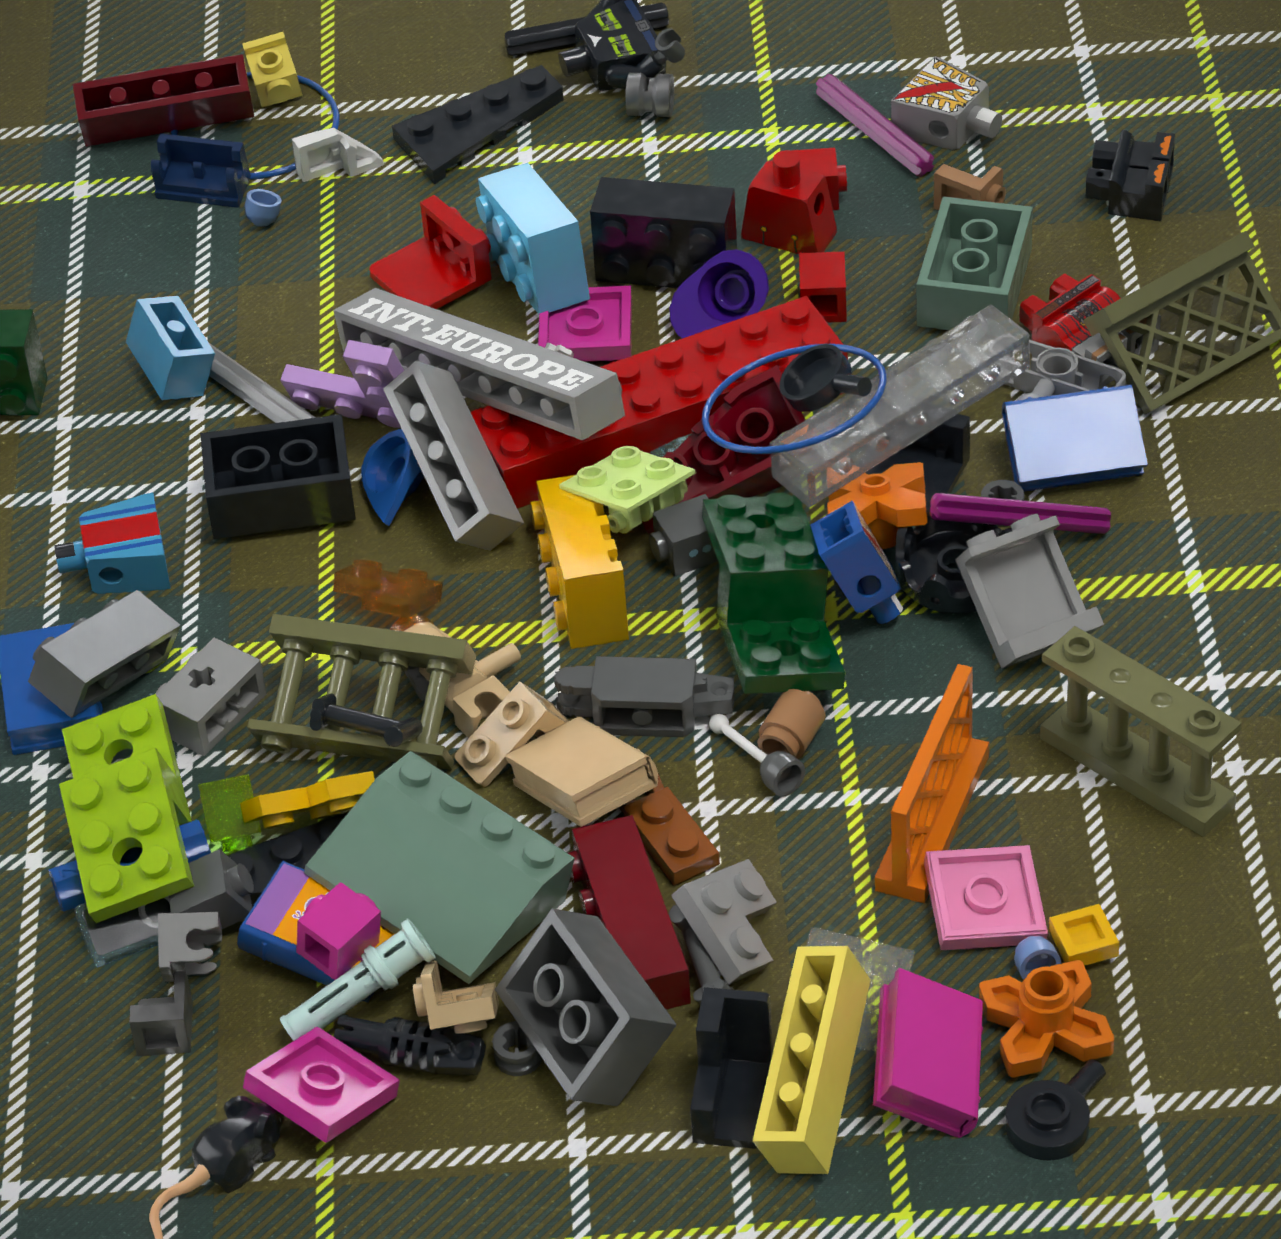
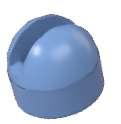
[244,189,282,227]
[1014,936,1061,979]

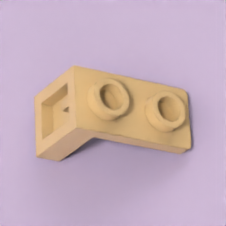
[454,681,569,787]

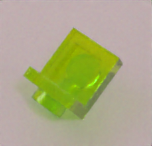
[198,774,262,853]

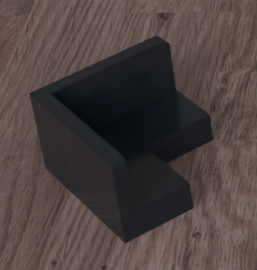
[690,987,773,1149]

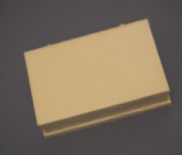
[505,717,658,827]

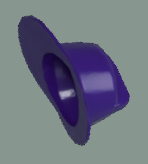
[669,249,769,338]

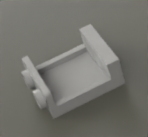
[955,514,1104,669]

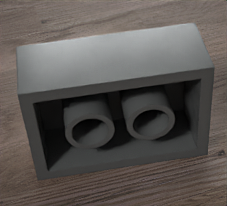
[495,908,677,1106]

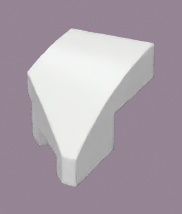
[292,128,384,182]

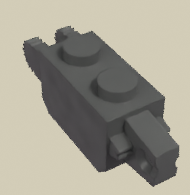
[554,656,735,737]

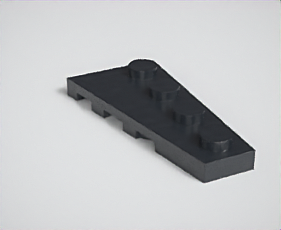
[392,65,564,184]

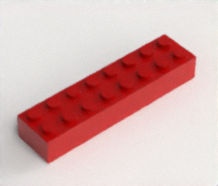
[471,296,848,509]

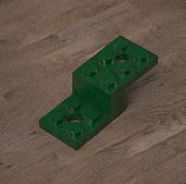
[702,493,845,694]

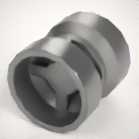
[626,72,674,117]

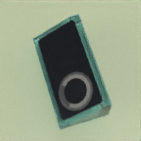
[74,896,171,968]

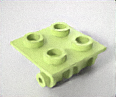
[559,446,696,533]

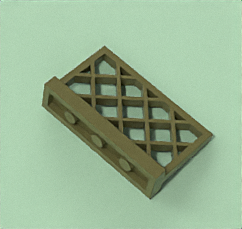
[1083,231,1281,415]

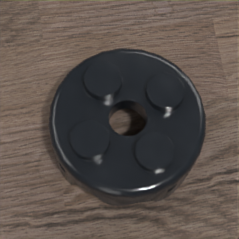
[895,509,1012,614]

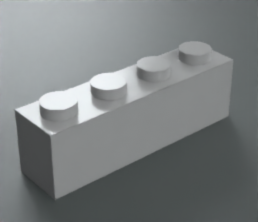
[383,361,524,551]

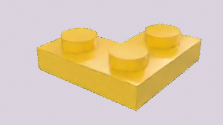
[240,771,375,829]

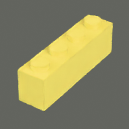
[753,946,871,1174]

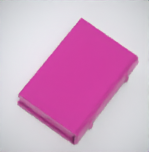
[873,968,984,1138]

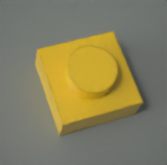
[1049,904,1119,966]

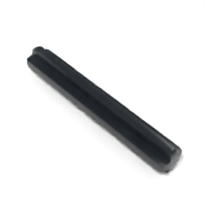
[504,2,669,56]

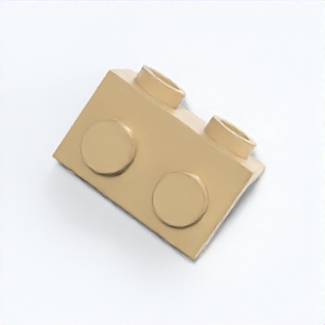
[413,961,499,1033]

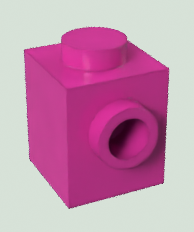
[296,882,381,980]

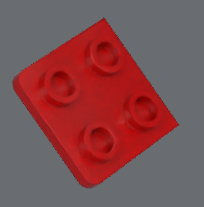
[369,195,492,309]

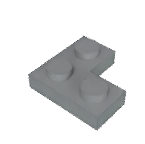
[671,859,777,985]

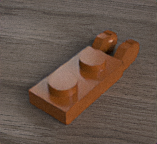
[619,774,720,885]

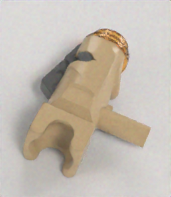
[390,613,521,738]

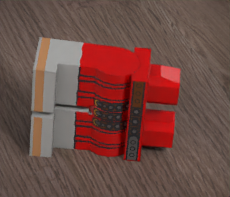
[1019,273,1161,389]

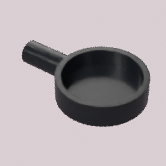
[780,344,872,412]
[1006,1059,1106,1161]

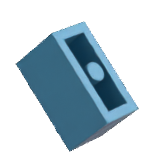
[126,296,215,400]

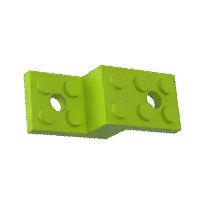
[59,694,194,923]

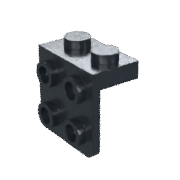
[858,395,970,511]

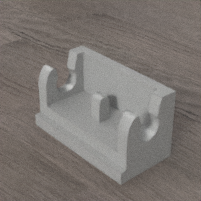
[158,912,222,982]

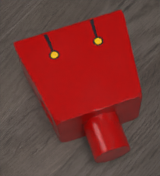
[741,150,837,254]

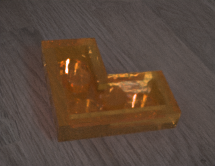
[333,560,443,618]

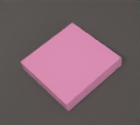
[924,845,1048,950]

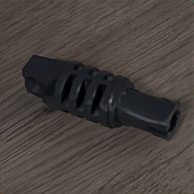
[334,1015,486,1075]

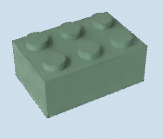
[916,197,1033,337]

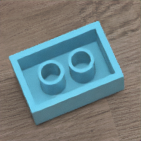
[476,163,590,314]

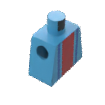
[54,492,171,594]

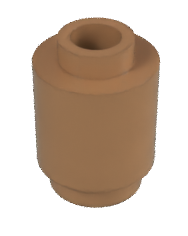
[757,689,826,759]

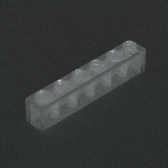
[770,304,1030,508]

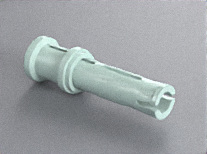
[280,918,436,1041]

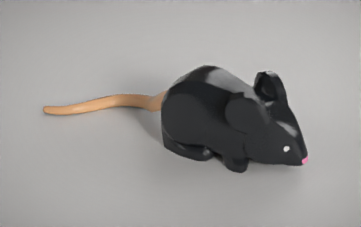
[149,1096,285,1239]

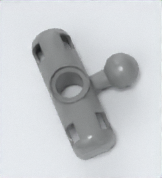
[989,335,1126,401]

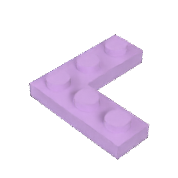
[280,340,404,428]

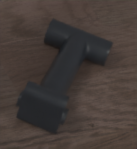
[310,693,423,747]

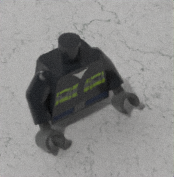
[558,0,685,91]

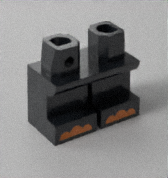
[1085,130,1175,221]

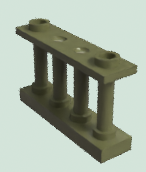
[247,614,476,770]
[1040,626,1242,837]

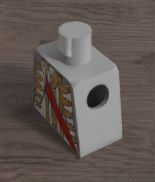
[891,56,1002,150]

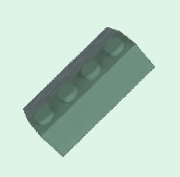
[304,751,575,984]

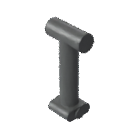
[669,904,733,1005]

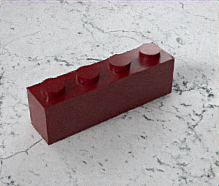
[72,54,255,147]
[567,815,691,1010]

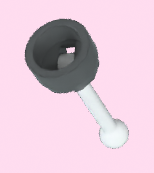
[709,714,805,797]

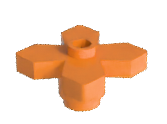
[827,462,928,549]
[979,960,1114,1078]

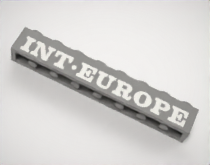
[333,288,625,440]

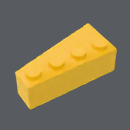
[530,475,629,649]

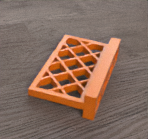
[875,664,989,904]

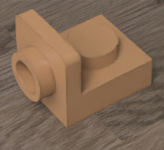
[934,164,1006,210]

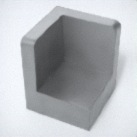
[129,971,193,1056]

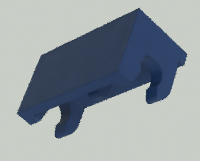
[151,134,251,208]

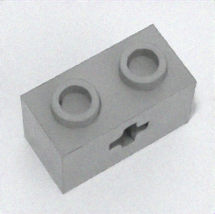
[155,637,267,756]

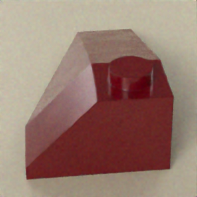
[642,365,827,534]

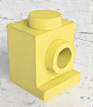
[242,32,303,108]

